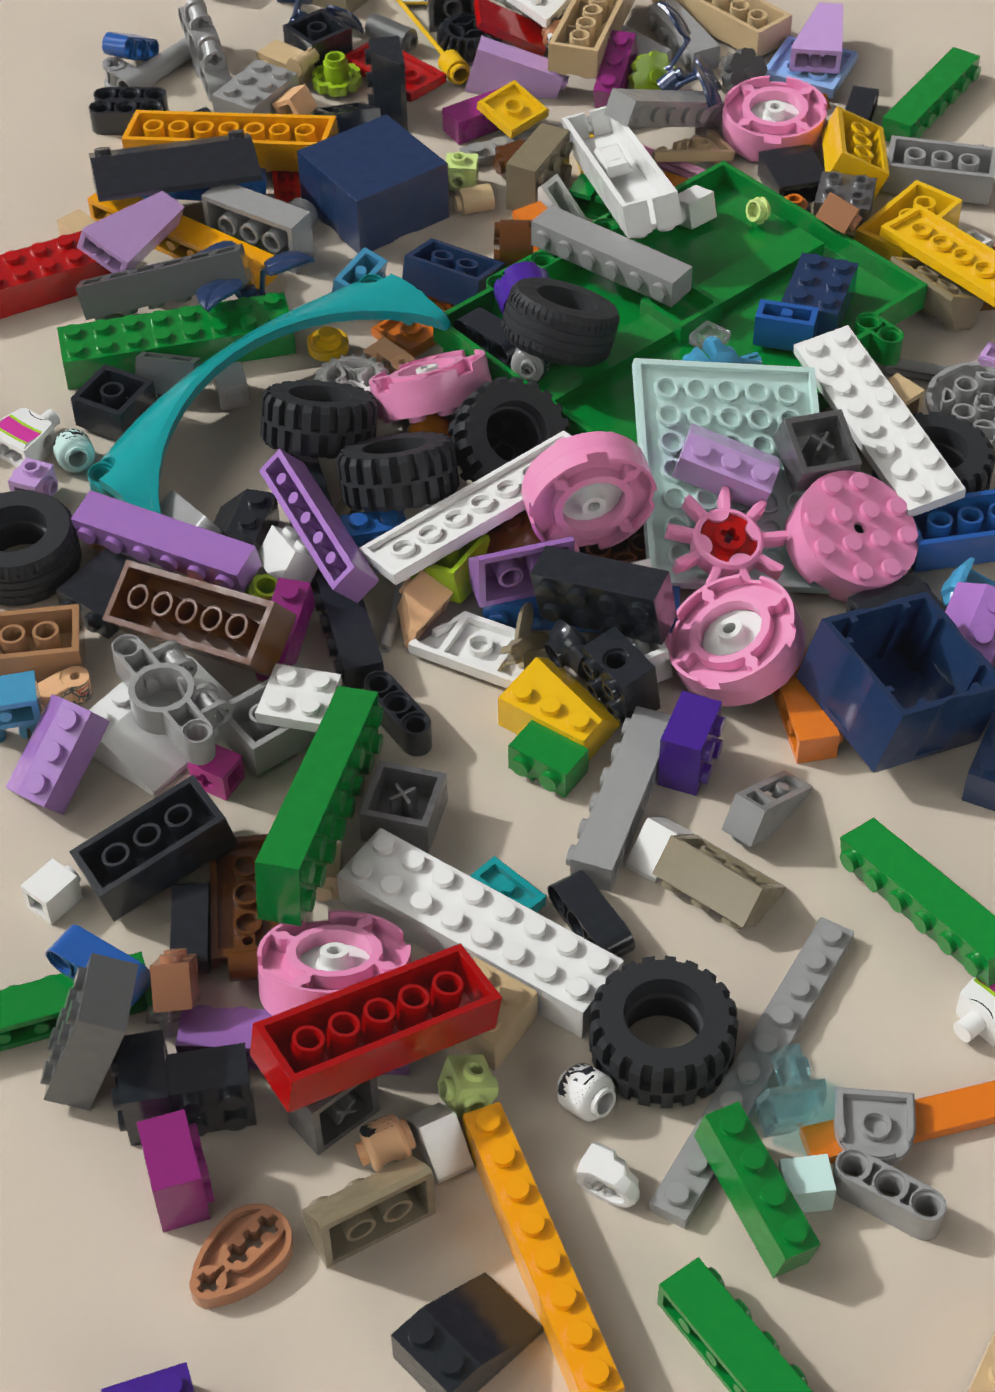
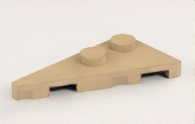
[651,130,736,164]

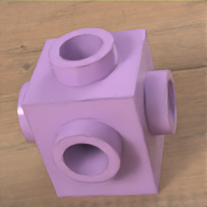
[8,457,58,496]

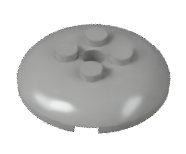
[925,362,995,447]

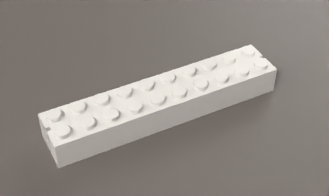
[562,106,683,239]

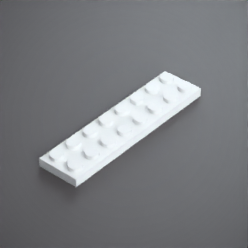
[794,325,966,517]
[359,431,571,585]

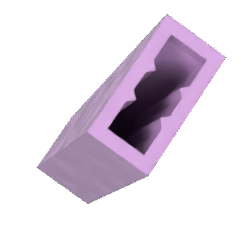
[789,2,843,74]
[465,36,569,99]
[77,191,185,273]

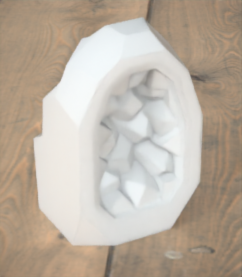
[576,1142,640,1208]

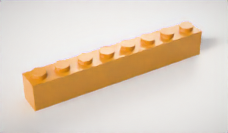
[87,193,277,289]
[463,1102,625,1392]

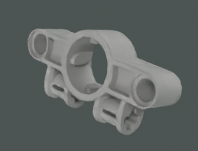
[178,0,232,101]
[111,634,233,765]

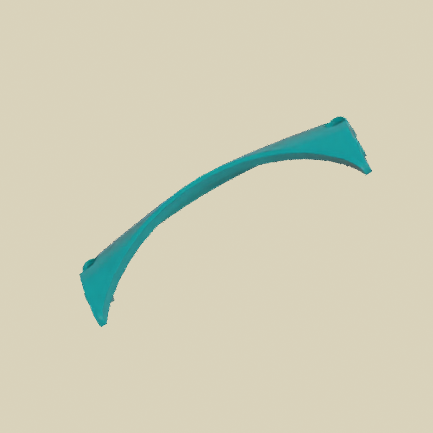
[87,274,451,514]

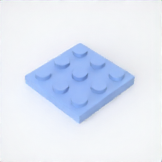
[765,36,858,98]

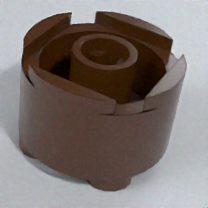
[493,219,533,269]

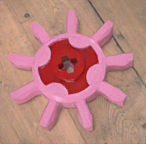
[664,486,788,586]

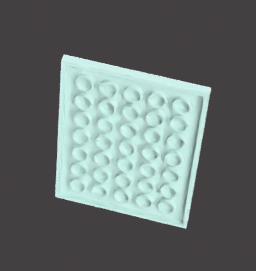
[632,358,830,594]

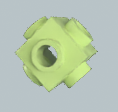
[445,152,479,192]
[437,1054,499,1117]

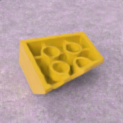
[498,657,620,761]

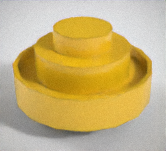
[307,326,349,362]

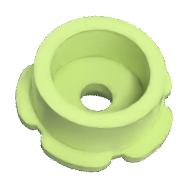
[746,197,771,224]

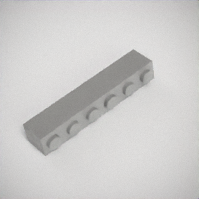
[604,88,725,128]
[531,205,692,307]
[566,706,671,892]

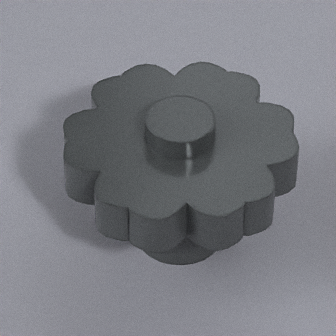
[722,47,768,91]

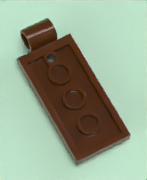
[210,834,280,982]

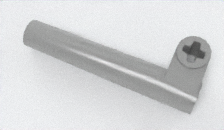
[102,38,191,87]

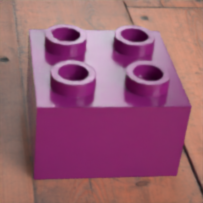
[136,1109,215,1232]

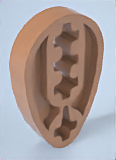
[189,1204,294,1309]

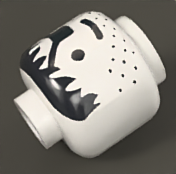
[557,1063,616,1122]

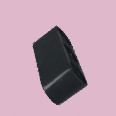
[845,85,879,122]
[93,87,169,111]
[89,100,163,135]
[453,307,517,366]
[364,670,432,757]
[547,870,635,958]
[170,881,211,975]

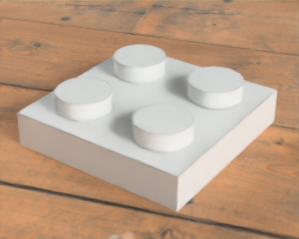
[255,663,342,732]

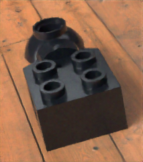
[544,619,661,723]

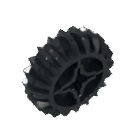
[437,12,502,64]

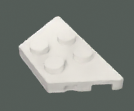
[506,0,571,29]
[408,611,524,688]

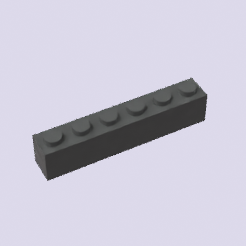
[76,243,252,321]

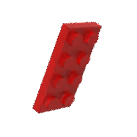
[345,37,446,102]

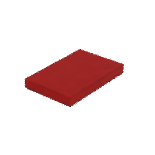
[474,0,546,56]

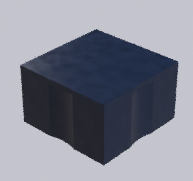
[297,114,449,253]
[796,591,995,773]

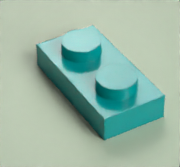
[470,856,546,913]

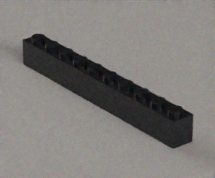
[288,453,384,689]

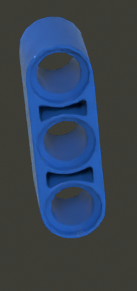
[102,32,159,61]
[45,924,151,1007]

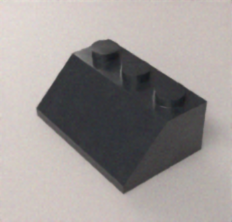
[364,36,408,131]
[213,489,280,552]

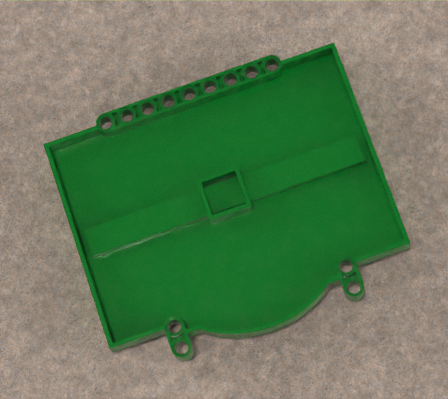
[433,160,928,445]

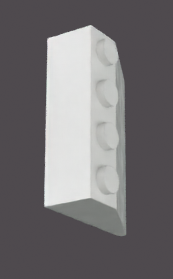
[89,651,234,797]

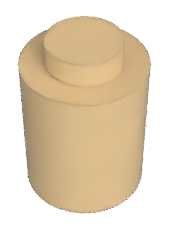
[453,183,495,216]

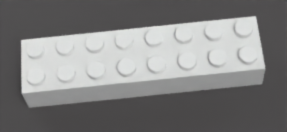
[337,828,624,1038]

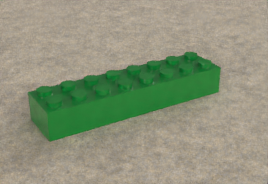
[57,292,296,390]
[255,686,383,926]

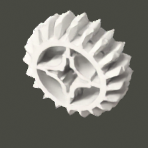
[314,353,390,392]

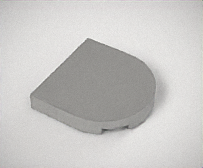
[834,1087,916,1165]

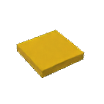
[476,80,549,139]

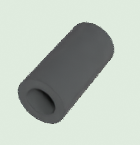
[365,13,418,53]

